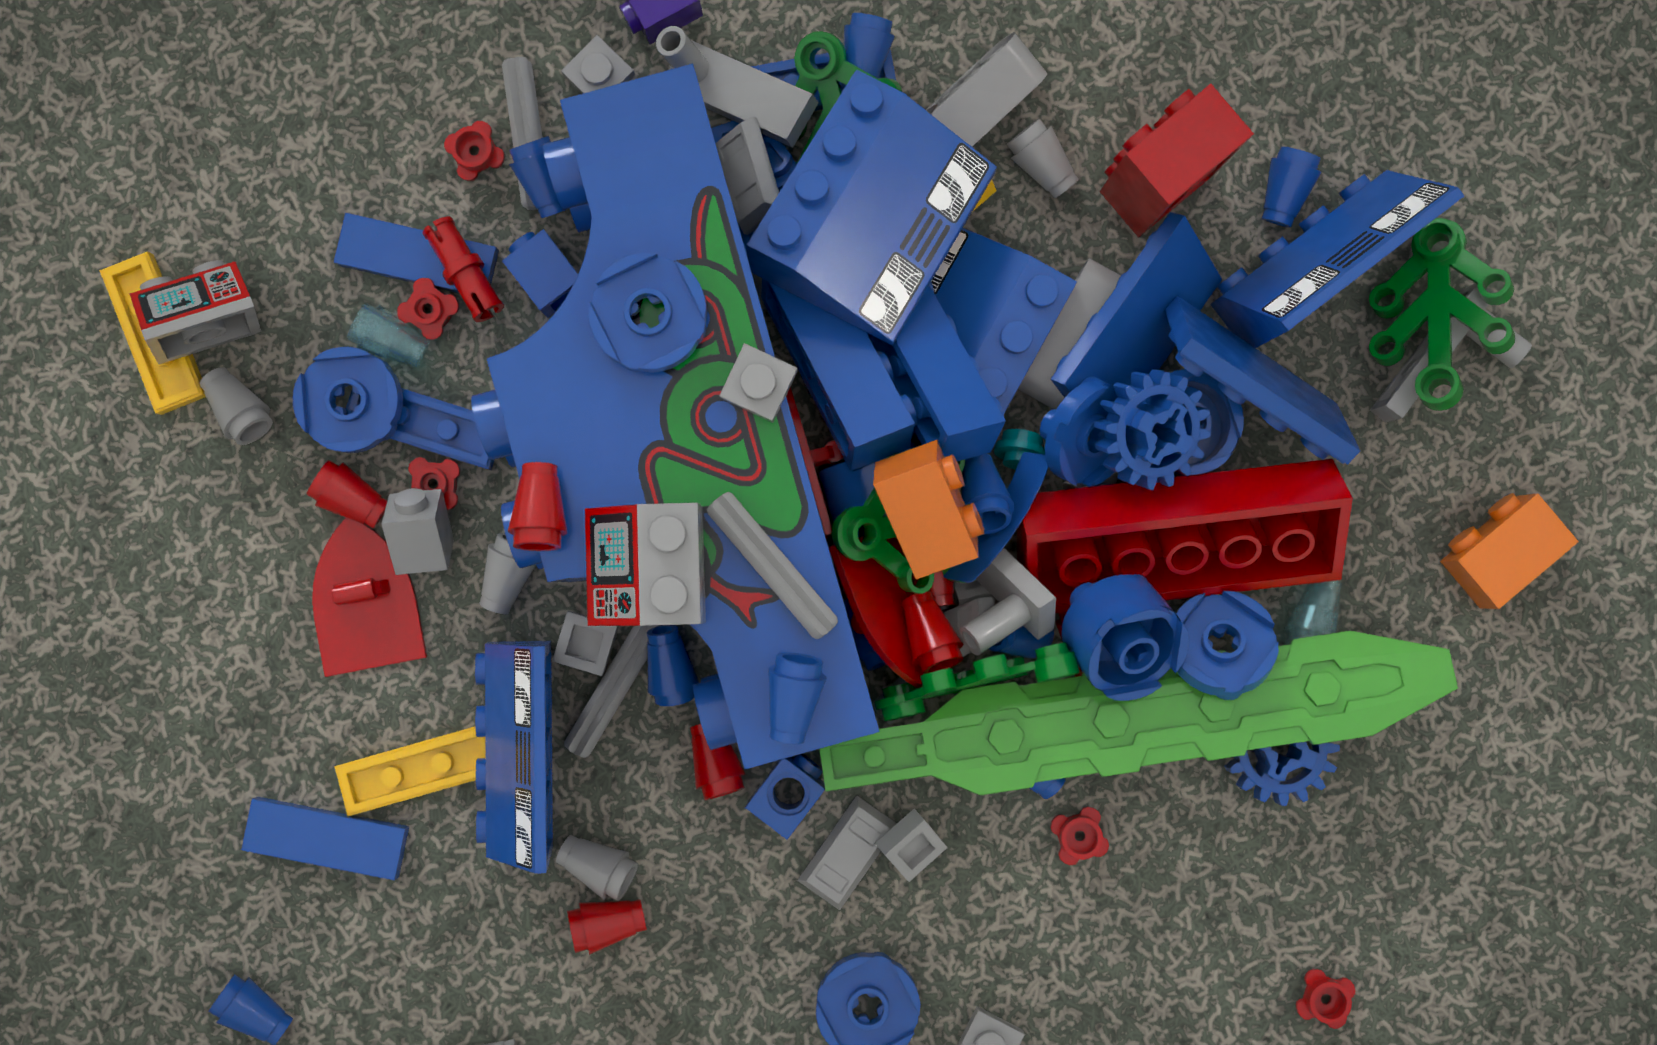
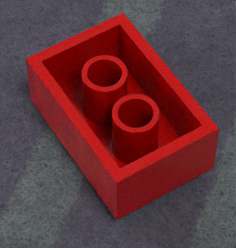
[1099,83,1254,238]

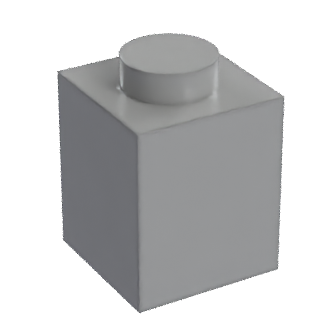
[381,488,454,575]

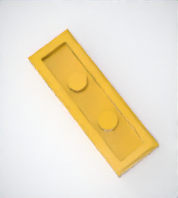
[99,251,206,415]
[334,726,486,816]

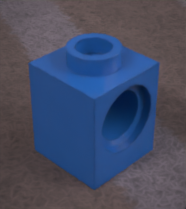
[502,229,578,318]
[745,754,825,840]

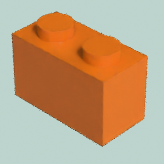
[873,440,984,579]
[1440,493,1579,609]

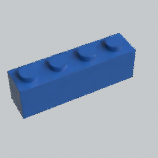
[761,278,917,471]
[869,282,1006,461]

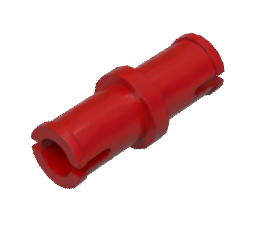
[422,216,504,322]

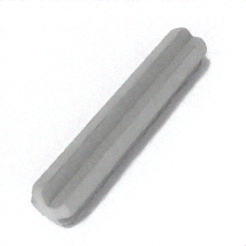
[502,57,542,210]
[707,492,838,639]
[564,625,661,758]

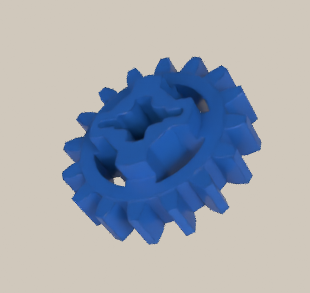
[1094,369,1211,490]
[1224,742,1340,806]

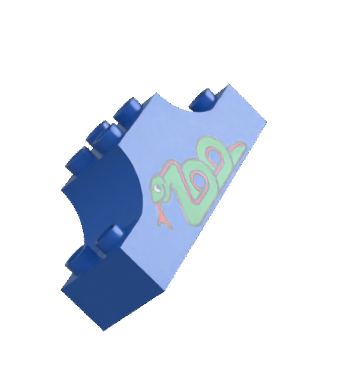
[471,63,880,769]

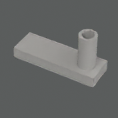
[656,26,818,148]
[1370,283,1532,423]
[960,536,1056,655]

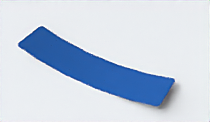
[943,452,1048,583]

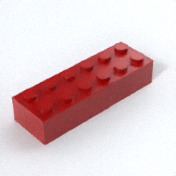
[1017,459,1353,613]

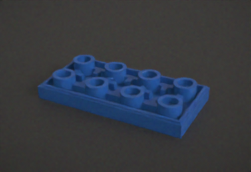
[1051,212,1222,398]
[1165,295,1360,465]

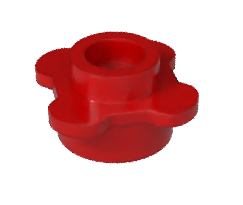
[444,121,505,181]
[397,278,459,340]
[408,457,460,510]
[1050,806,1109,865]
[1296,969,1356,1029]

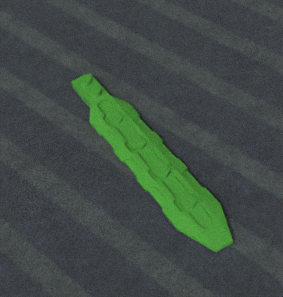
[819,631,1458,795]

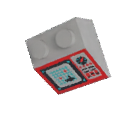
[129,260,261,364]
[585,503,706,626]

